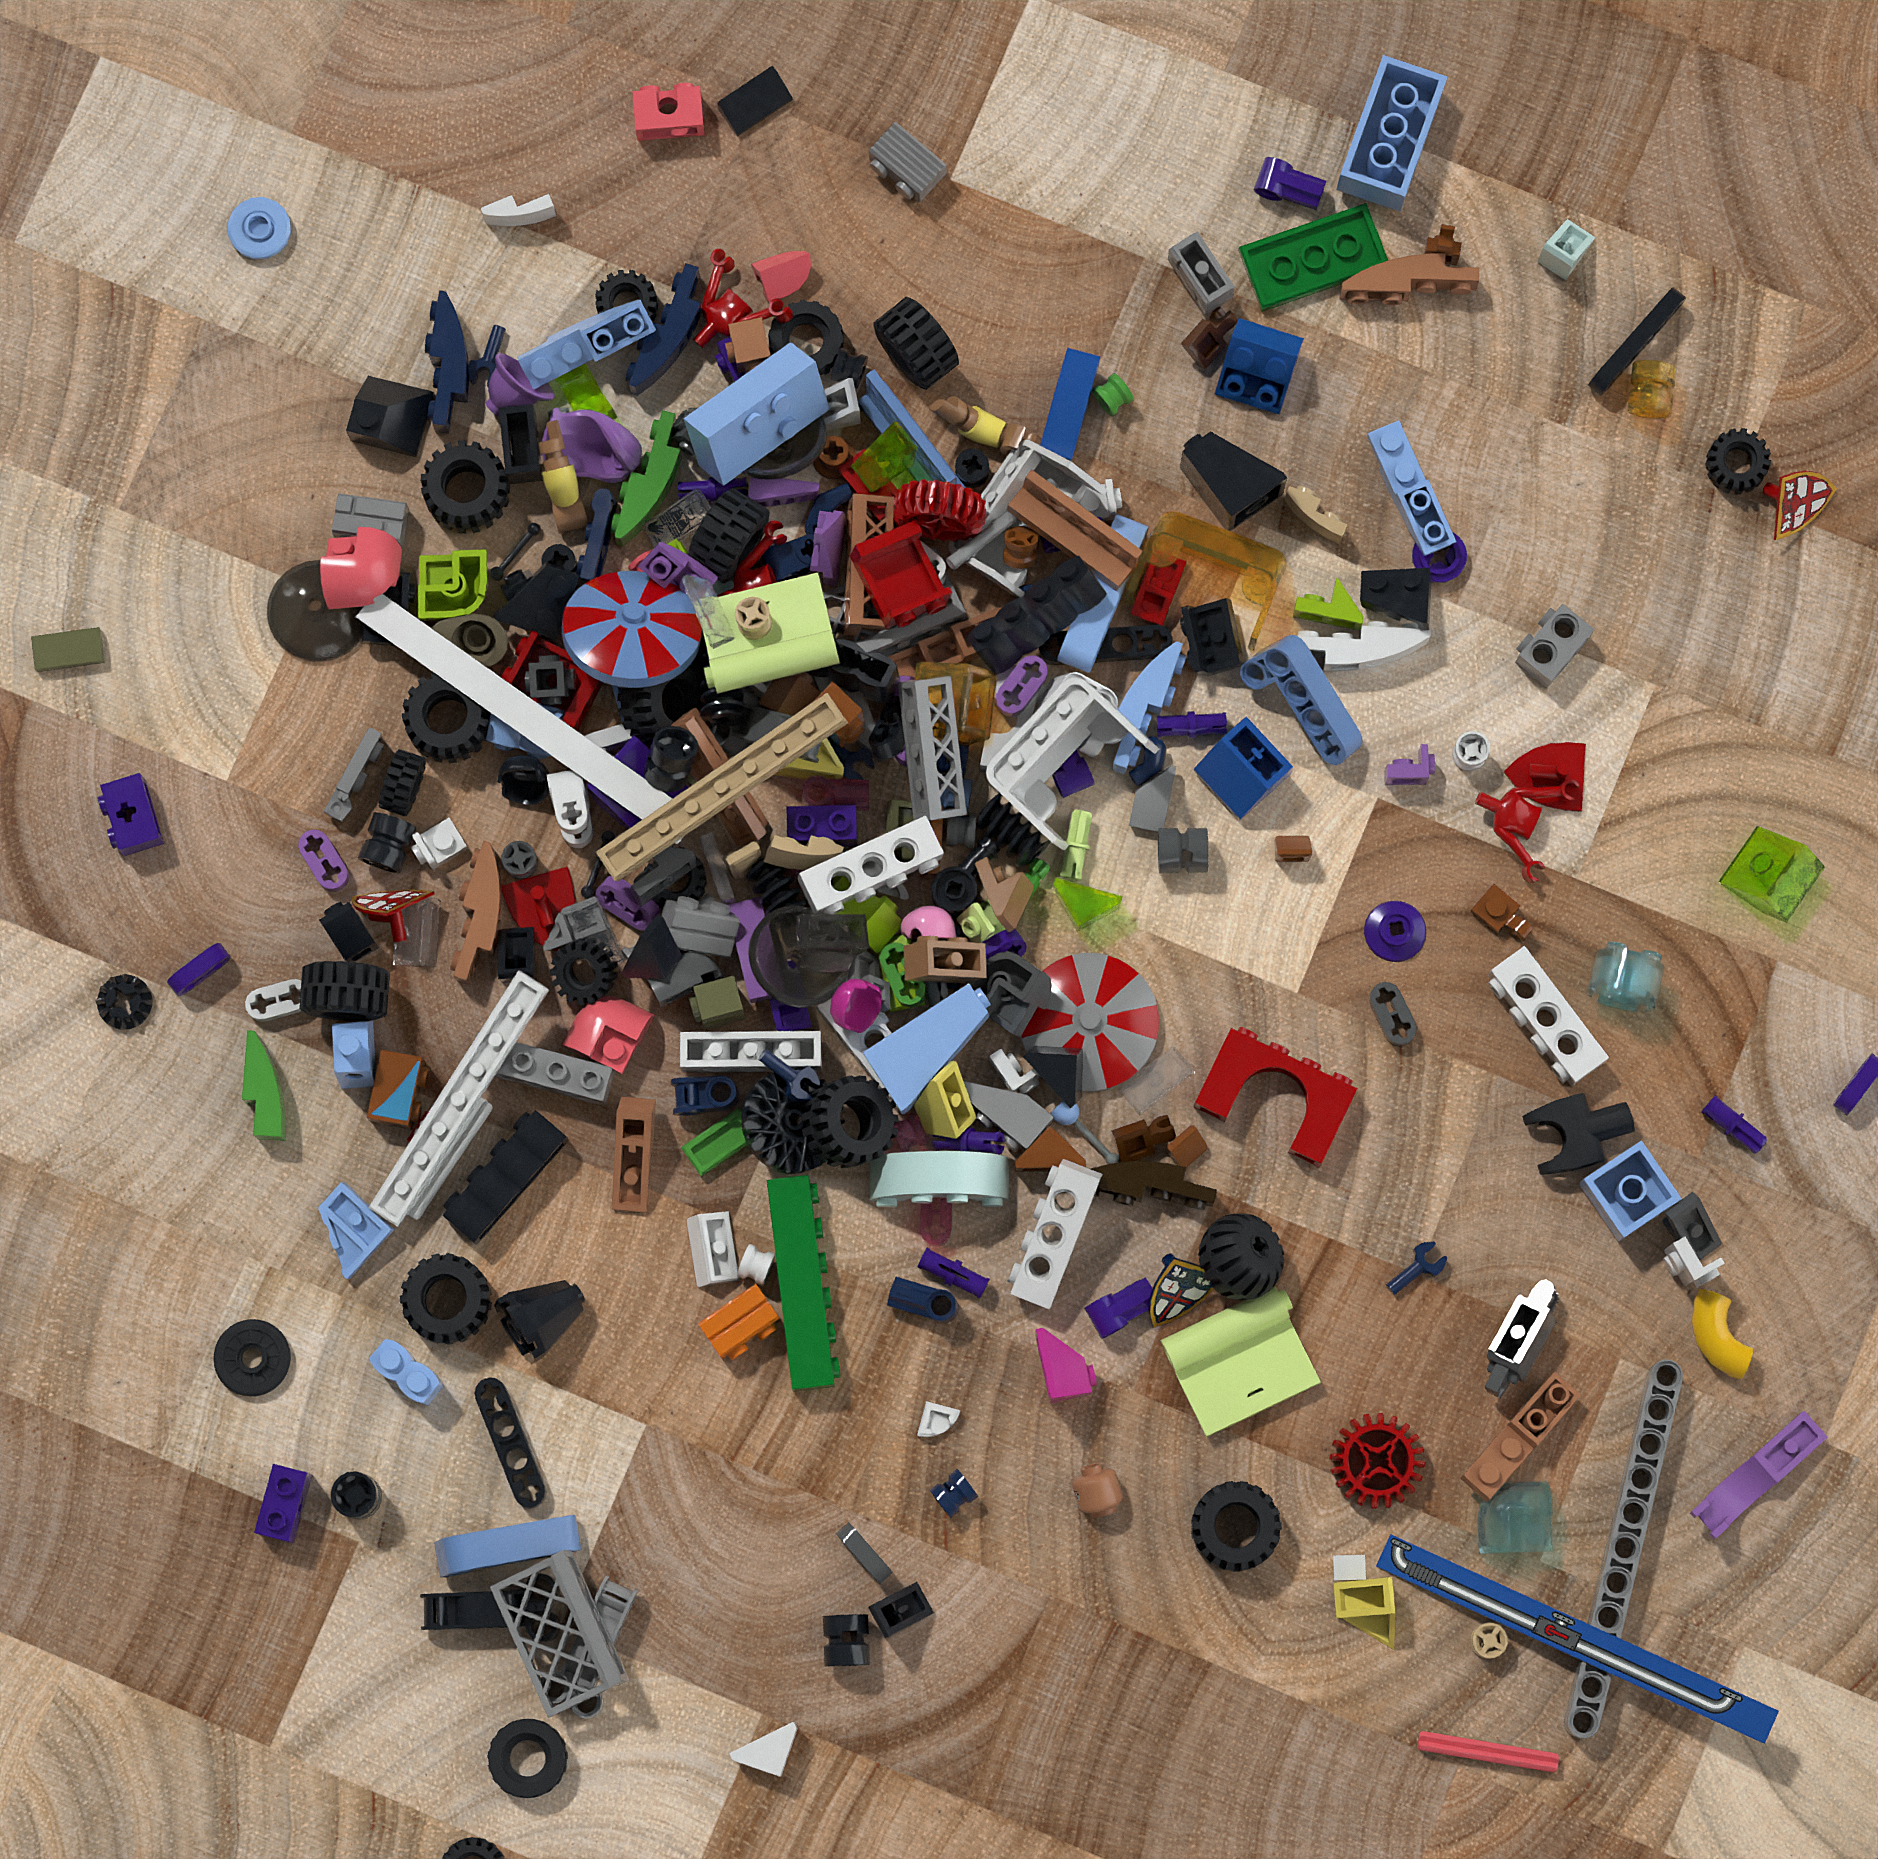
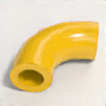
[1691,1289,1753,1380]

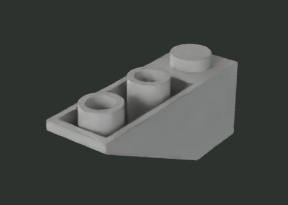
[964,1081,1054,1152]

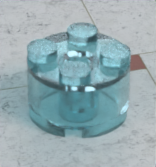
[1587,941,1665,1012]

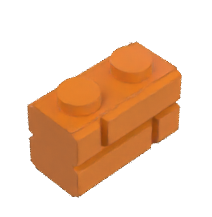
[698,1284,781,1361]

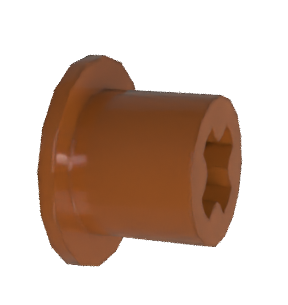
[812,436,856,479]

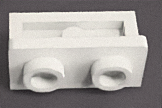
[1663,1237,1725,1288]

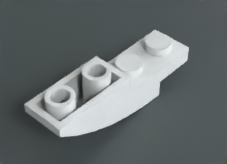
[1295,621,1431,671]

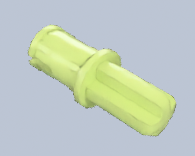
[1060,810,1092,880]

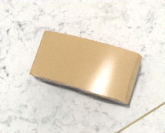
[1285,486,1348,545]
[764,835,844,870]

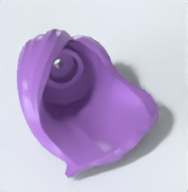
[542,408,642,483]

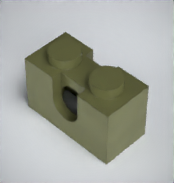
[689,976,746,1030]

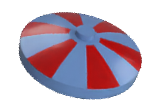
[562,571,702,688]

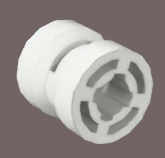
[1452,731,1490,771]

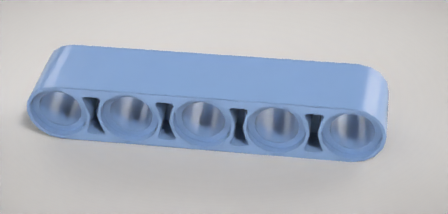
[1057,514,1149,673]

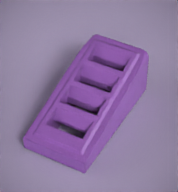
[748,475,820,507]

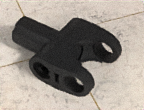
[1522,1093,1635,1175]

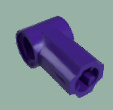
[1253,157,1326,210]
[1052,749,1095,798]
[1084,1277,1159,1339]

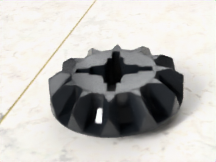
[96,973,153,1030]

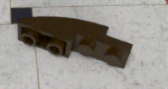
[1091,1161,1217,1210]

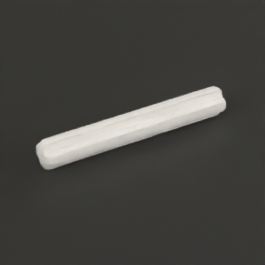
[407,1098,493,1220]

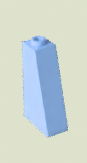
[863,983,991,1114]

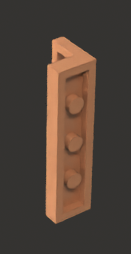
[1006,469,1143,591]
[844,493,894,636]
[671,708,769,847]

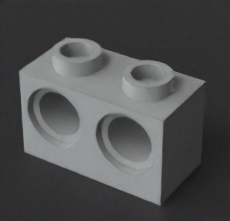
[1515,604,1595,688]

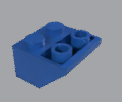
[1215,318,1304,415]
[1193,717,1293,820]

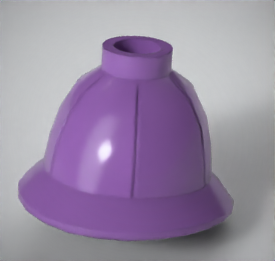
[486,353,555,417]

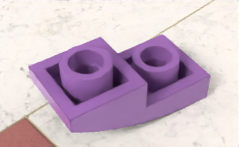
[638,542,718,604]

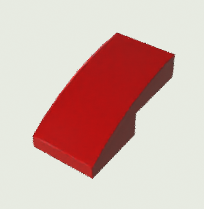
[1130,549,1187,626]

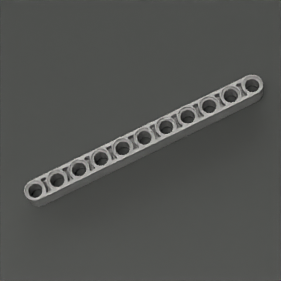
[1564,1359,1683,1738]

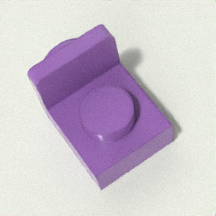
[1384,744,1435,785]

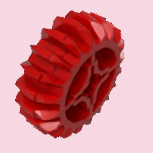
[893,479,986,542]
[1329,1413,1425,1509]

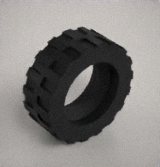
[768,300,844,375]
[487,1719,568,1798]

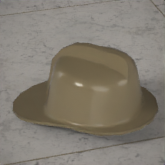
[431,614,508,667]

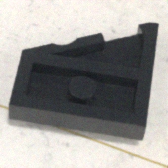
[493,562,579,640]
[1360,567,1432,631]

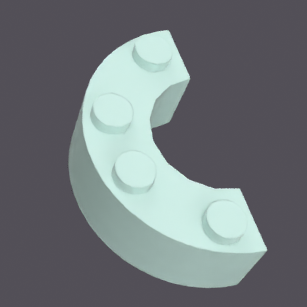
[870,1151,1009,1207]

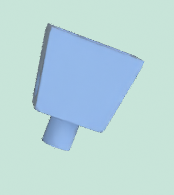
[332,1020,376,1089]

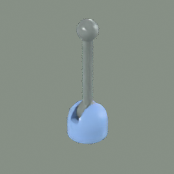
[1050,1101,1120,1164]

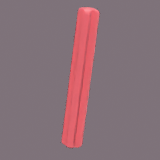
[1417,1731,1559,1772]

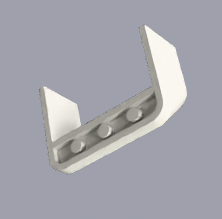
[949,440,1108,598]
[986,678,1159,850]

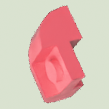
[320,527,402,609]
[561,996,655,1075]

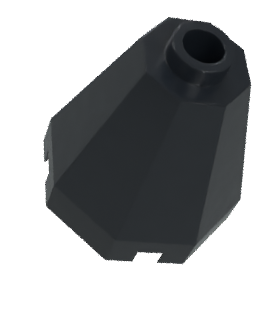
[494,1280,585,1365]

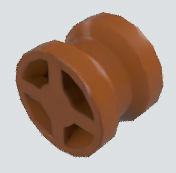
[1002,526,1038,569]

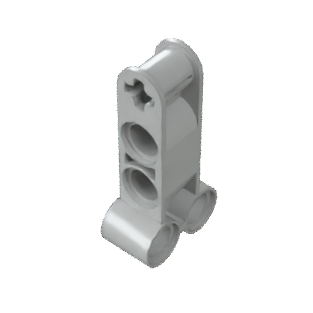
[541,1575,639,1719]

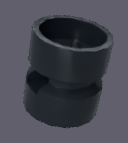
[644,726,698,792]
[358,812,416,874]
[932,866,977,919]
[331,1471,382,1520]
[823,1614,870,1667]

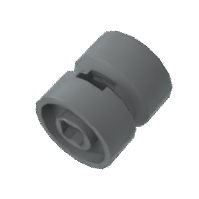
[1158,828,1208,874]

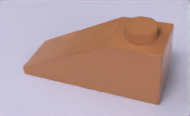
[612,1097,656,1212]

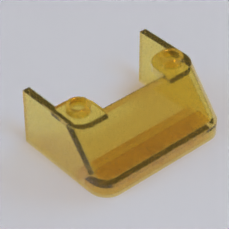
[1126,511,1287,651]

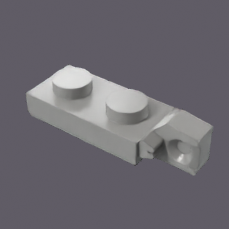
[324,728,385,822]

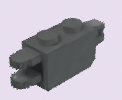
[1485,1279,1559,1399]

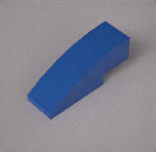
[1040,348,1100,462]

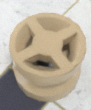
[735,597,773,640]
[1470,1623,1508,1659]

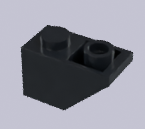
[319,902,379,962]

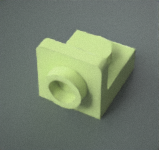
[956,899,1005,943]

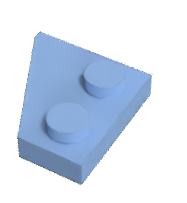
[318,1182,395,1279]

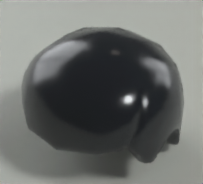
[497,755,550,806]

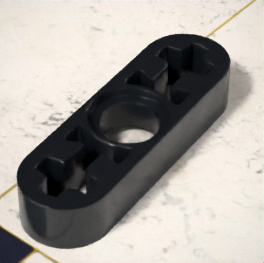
[868,696,905,759]

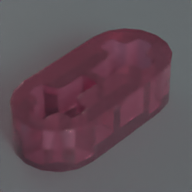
[920,1198,952,1247]

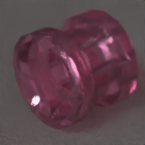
[894,1112,928,1152]

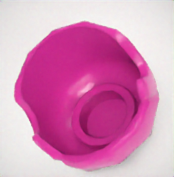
[830,979,882,1033]

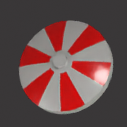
[1021,953,1159,1093]

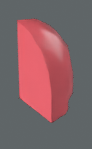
[751,251,811,303]

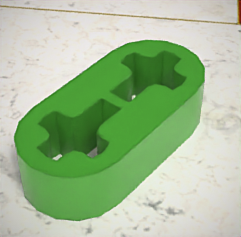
[880,942,927,1008]

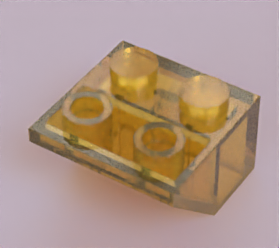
[915,662,997,745]

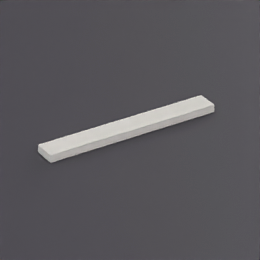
[368,971,549,1227]

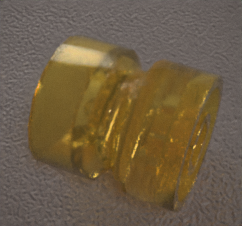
[1627,360,1677,419]

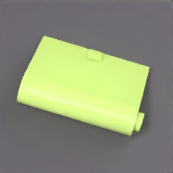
[696,573,840,694]
[1160,1286,1321,1438]

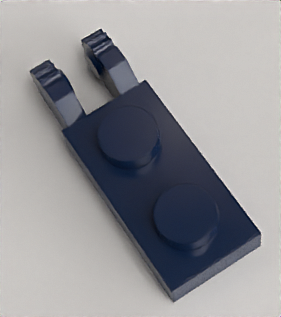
[577,488,618,584]

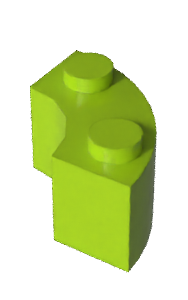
[830,876,903,954]

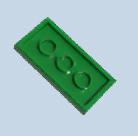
[1238,203,1388,312]

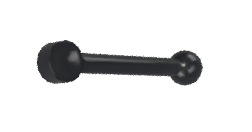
[490,523,541,581]
[581,831,615,899]

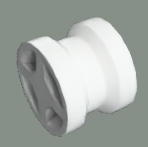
[737,1244,776,1287]

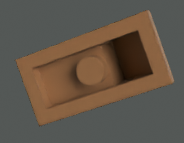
[975,857,1034,932]

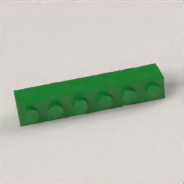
[767,1175,841,1392]

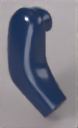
[805,483,853,535]

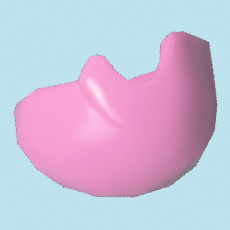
[901,906,956,940]

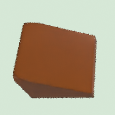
[1275,835,1312,862]
[1166,1125,1208,1167]

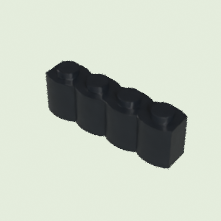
[967,556,1107,675]
[806,639,901,703]
[442,1110,569,1245]

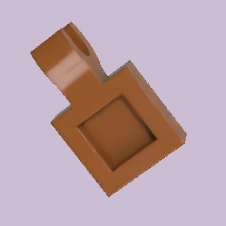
[1424,224,1462,265]
[1471,884,1533,942]

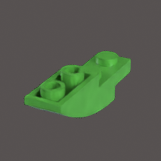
[610,410,682,546]

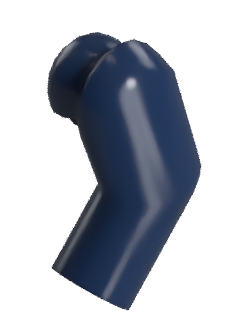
[1128,736,1166,787]

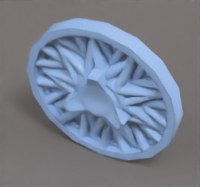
[228,197,291,260]

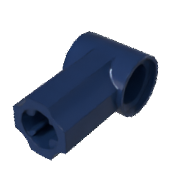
[887,1276,959,1324]

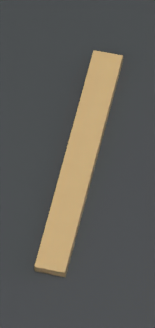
[596,693,848,882]

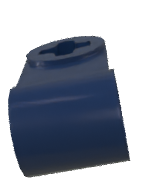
[761,534,814,582]
[671,1076,740,1116]

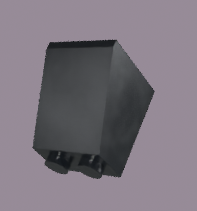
[1180,431,1287,533]

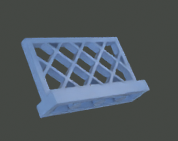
[857,369,965,488]

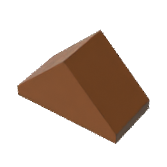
[1015,1126,1086,1172]

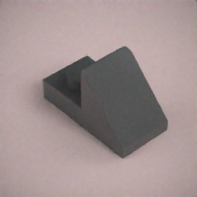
[631,847,696,907]
[1662,1192,1722,1260]

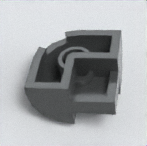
[965,951,1052,1037]
[648,952,725,1008]

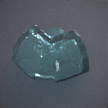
[1477,1481,1553,1554]

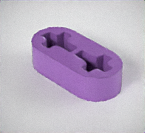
[996,655,1048,717]
[298,830,349,892]
[596,876,660,930]

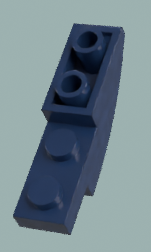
[626,263,702,396]
[425,290,469,434]

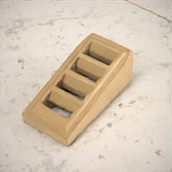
[722,841,763,879]

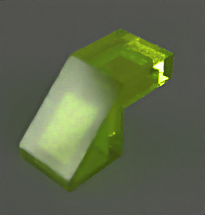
[554,364,618,420]

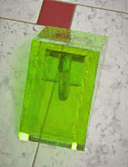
[851,421,917,492]
[1053,877,1123,932]

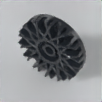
[741,1067,845,1174]

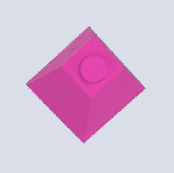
[1035,1328,1097,1404]

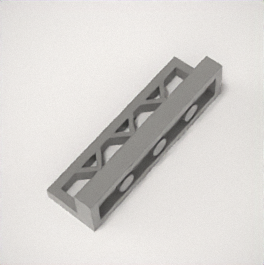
[898,676,967,820]

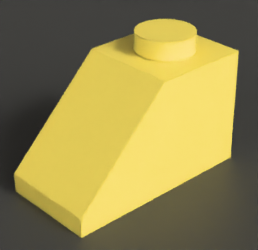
[914,1061,977,1139]

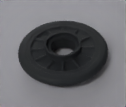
[213,1319,291,1397]

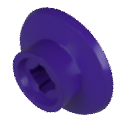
[1364,901,1426,962]

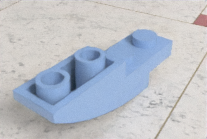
[517,299,656,389]
[1367,420,1456,556]
[1112,641,1187,774]

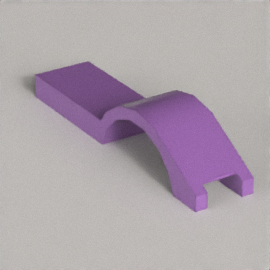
[1690,1411,1828,1540]

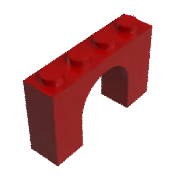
[1193,1027,1358,1168]

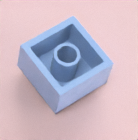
[1579,1140,1682,1242]

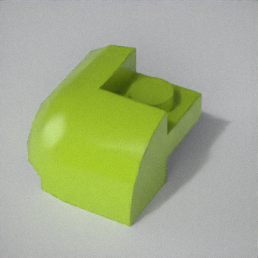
[418,549,488,621]

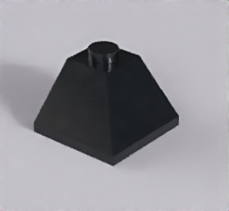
[346,376,434,458]

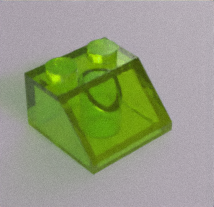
[1719,826,1825,923]

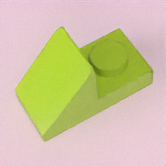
[1293,578,1364,631]

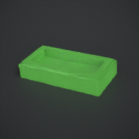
[681,1108,747,1177]

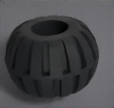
[1198,1213,1284,1301]

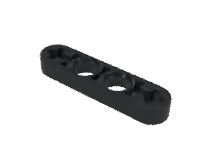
[1588,287,1686,396]
[1038,625,1173,665]
[474,1377,547,1508]

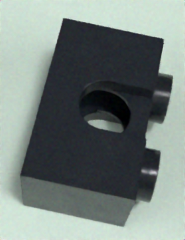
[499,404,543,484]

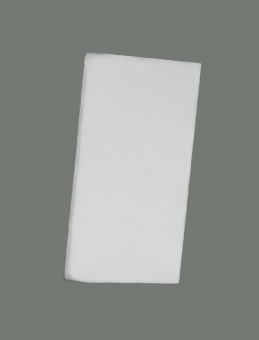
[687,1211,740,1287]

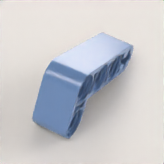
[1240,635,1363,765]
[434,1515,582,1578]

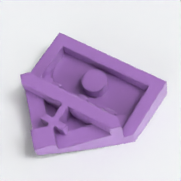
[810,510,847,586]

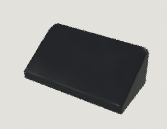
[717,66,793,137]

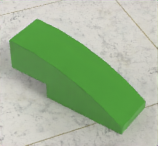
[242,1030,286,1141]

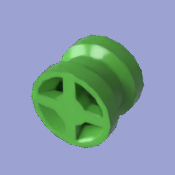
[1092,373,1134,417]

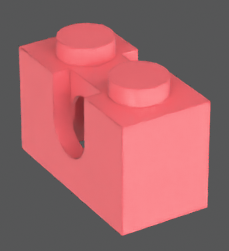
[632,83,705,141]

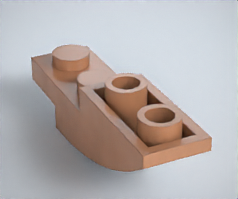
[1340,253,1479,306]
[450,841,503,985]
[1460,1371,1581,1502]

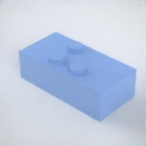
[1336,55,1447,212]
[683,342,829,486]

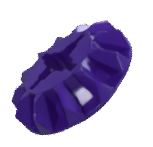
[1412,532,1467,583]

